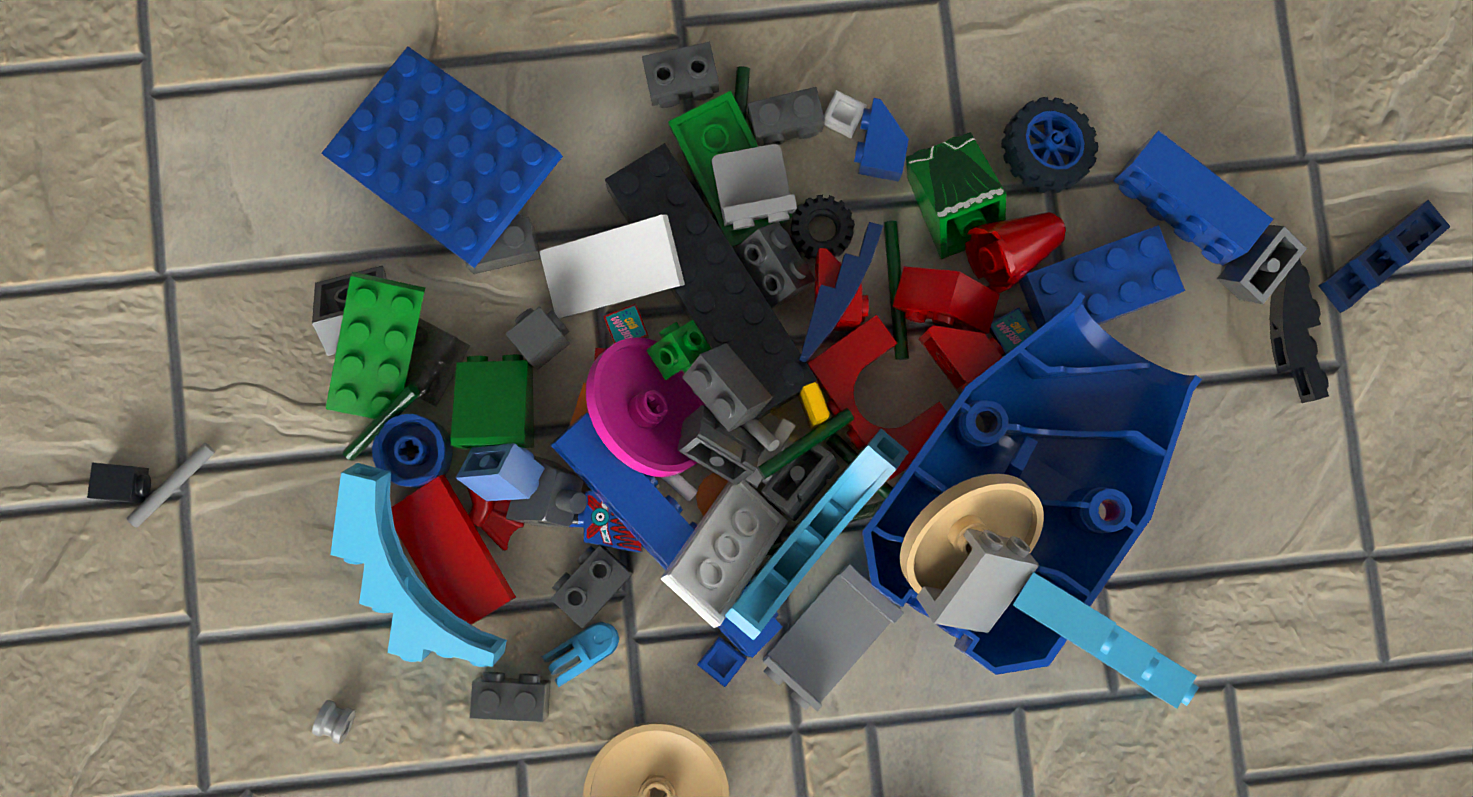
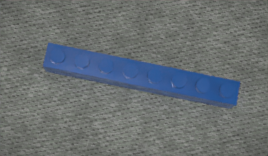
[550,413,782,658]

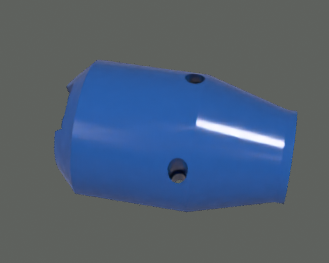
[862,292,1202,675]

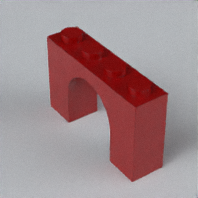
[807,315,947,481]

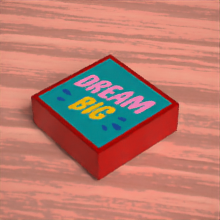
[603,303,649,344]

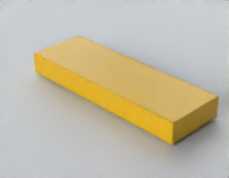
[798,382,830,429]

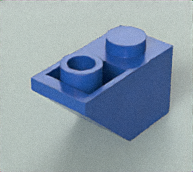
[854,98,909,182]

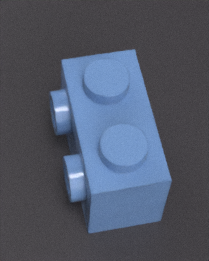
[456,443,545,501]

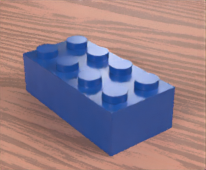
[1113,130,1273,266]
[1018,225,1185,330]

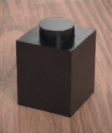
[87,462,151,503]

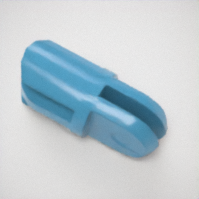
[541,622,619,687]

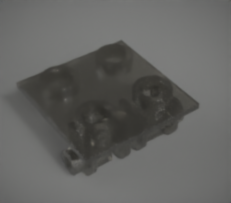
[405,318,470,407]

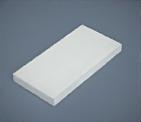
[539,215,685,319]
[660,480,788,628]

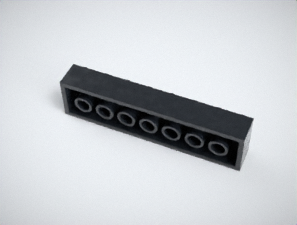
[605,143,817,420]

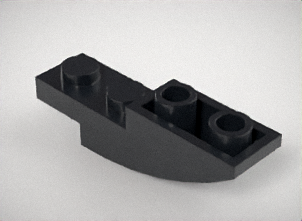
[1269,258,1329,403]

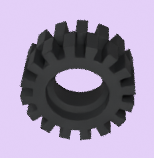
[790,194,855,260]

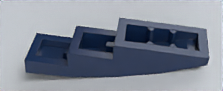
[1318,200,1450,313]
[800,222,883,362]

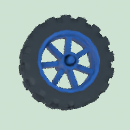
[1001,97,1099,194]

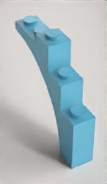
[725,429,909,640]
[330,463,507,667]
[1013,572,1199,708]

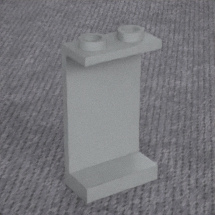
[762,564,904,712]

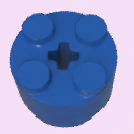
[372,414,453,488]

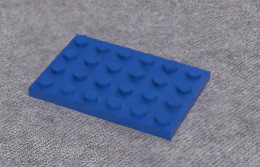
[321,46,563,268]

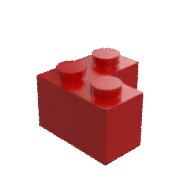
[893,266,1000,334]

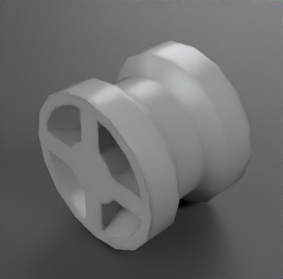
[312,700,356,745]

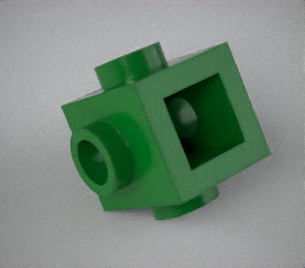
[646,320,711,380]

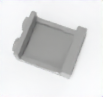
[916,528,1039,633]

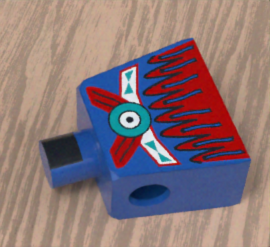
[569,490,643,552]

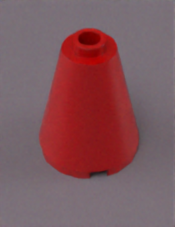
[965,212,1066,293]

